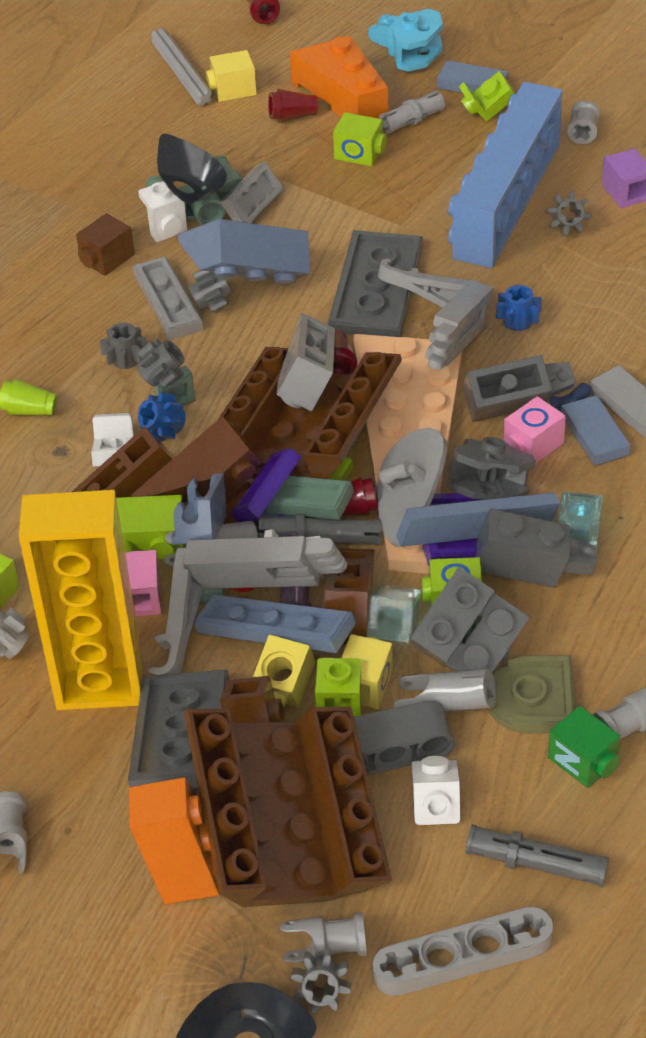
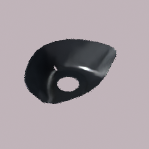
[157,134,227,203]
[176,982,317,1038]

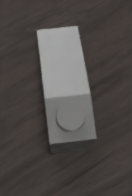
[277,312,335,411]

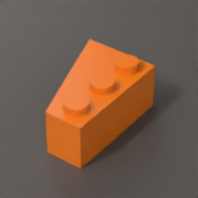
[290,35,389,119]
[129,777,219,905]

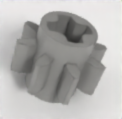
[0,607,29,659]

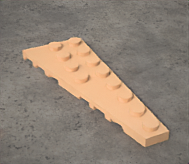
[353,334,463,574]

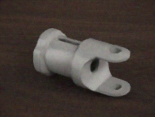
[593,686,646,741]
[0,791,28,874]
[279,912,367,963]

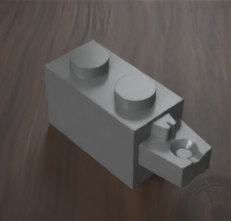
[463,355,575,422]
[476,508,597,588]

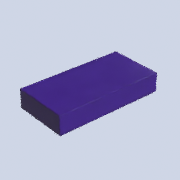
[231,448,301,522]

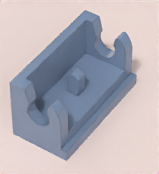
[171,473,227,544]

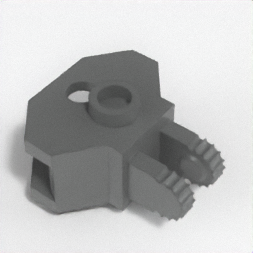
[448,437,536,500]

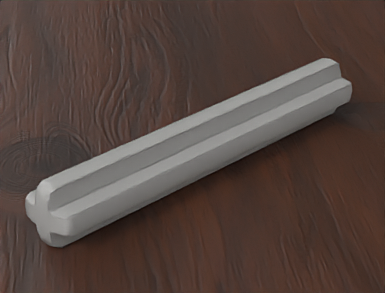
[151,28,213,106]

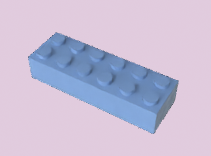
[448,82,563,269]

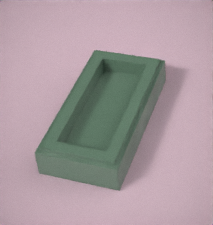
[266,476,354,520]

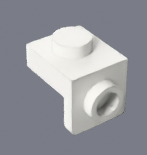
[139,181,188,242]
[91,413,134,467]
[412,756,460,825]

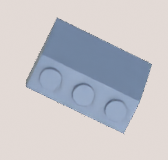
[178,219,310,285]

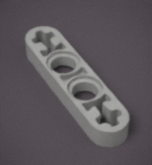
[373,907,553,996]

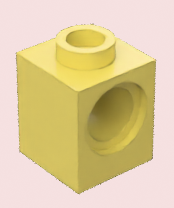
[253,635,316,708]

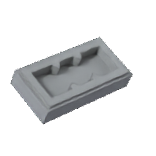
[220,161,284,223]

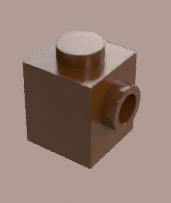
[76,213,135,276]
[220,675,284,723]

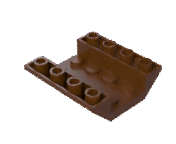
[219,347,402,479]
[184,707,392,907]

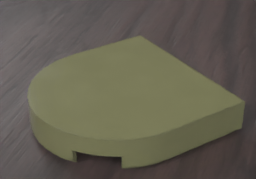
[488,655,575,734]

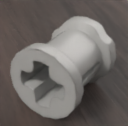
[567,100,600,144]

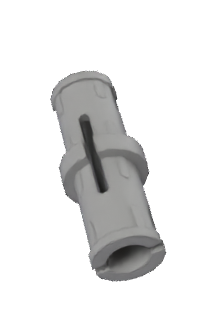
[379,90,445,134]

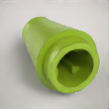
[0,378,57,416]

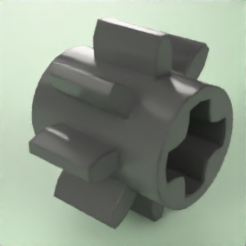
[545,191,591,236]
[188,270,233,312]
[100,323,147,369]
[137,339,185,388]
[291,948,352,1014]

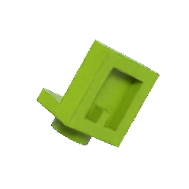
[459,71,516,122]
[315,658,362,717]

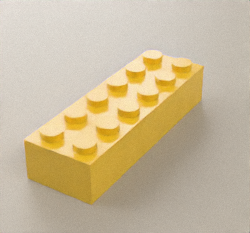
[19,490,144,710]

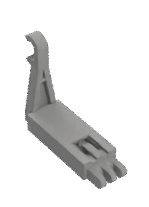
[378,258,494,369]
[148,536,347,676]

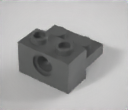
[409,567,530,673]

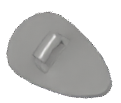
[378,427,447,547]

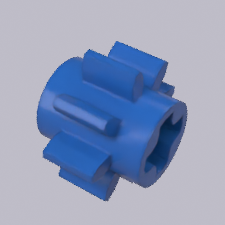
[496,285,542,331]
[138,392,186,441]

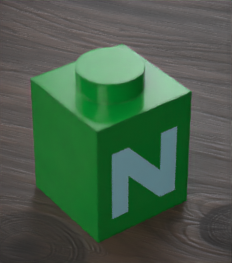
[548,705,621,788]

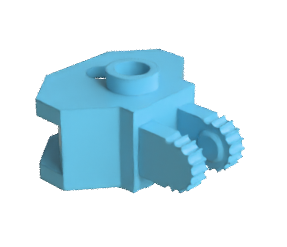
[367,9,443,72]

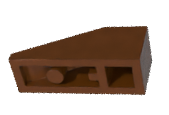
[131,416,263,502]
[72,426,174,498]
[324,548,374,644]

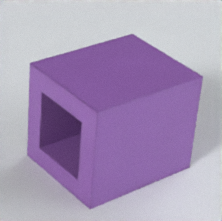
[602,148,646,208]

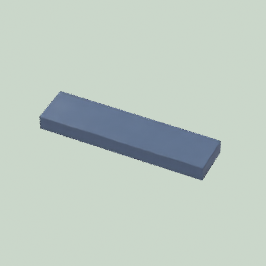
[396,493,560,547]
[193,595,356,653]

